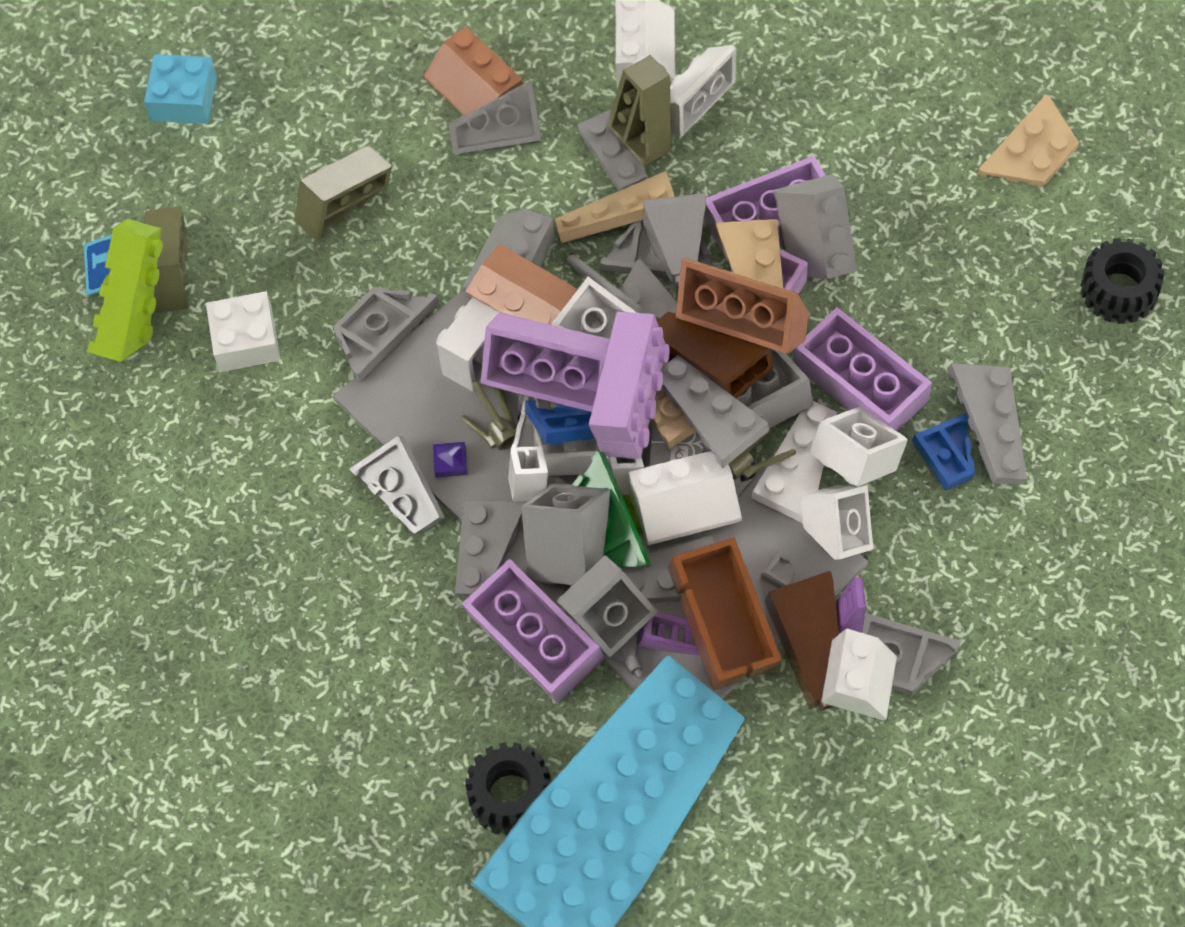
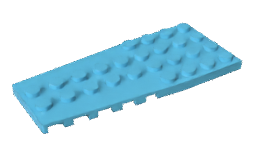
[470,656,745,927]

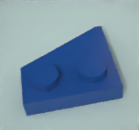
[525,400,595,445]
[912,413,975,491]

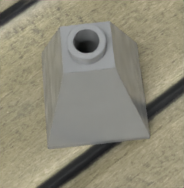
[643,193,706,286]

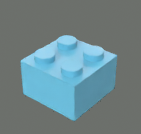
[144,54,217,124]

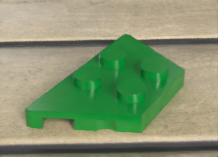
[572,451,652,567]

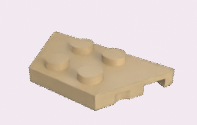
[978,95,1079,187]

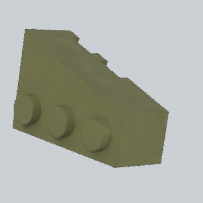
[607,55,671,166]
[294,145,392,242]
[144,207,189,313]

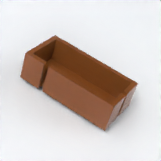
[668,537,782,690]

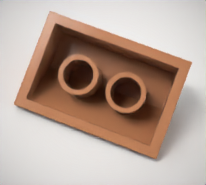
[424,26,523,116]
[465,243,578,325]

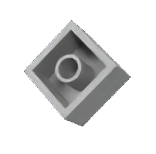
[557,555,658,658]

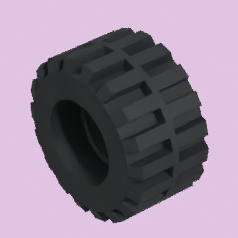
[1081,238,1165,324]
[465,742,551,837]

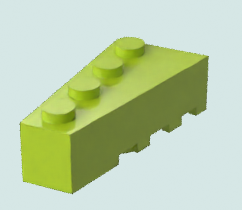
[87,219,163,362]

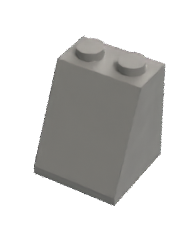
[521,484,610,587]

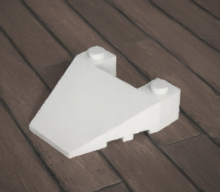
[508,395,644,502]

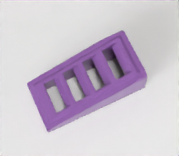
[836,577,866,634]
[638,611,700,656]

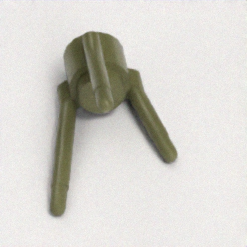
[461,381,517,450]
[729,416,796,480]

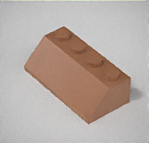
[676,258,809,354]

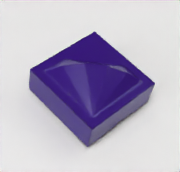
[433,442,467,478]

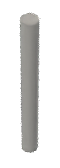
[566,255,643,313]

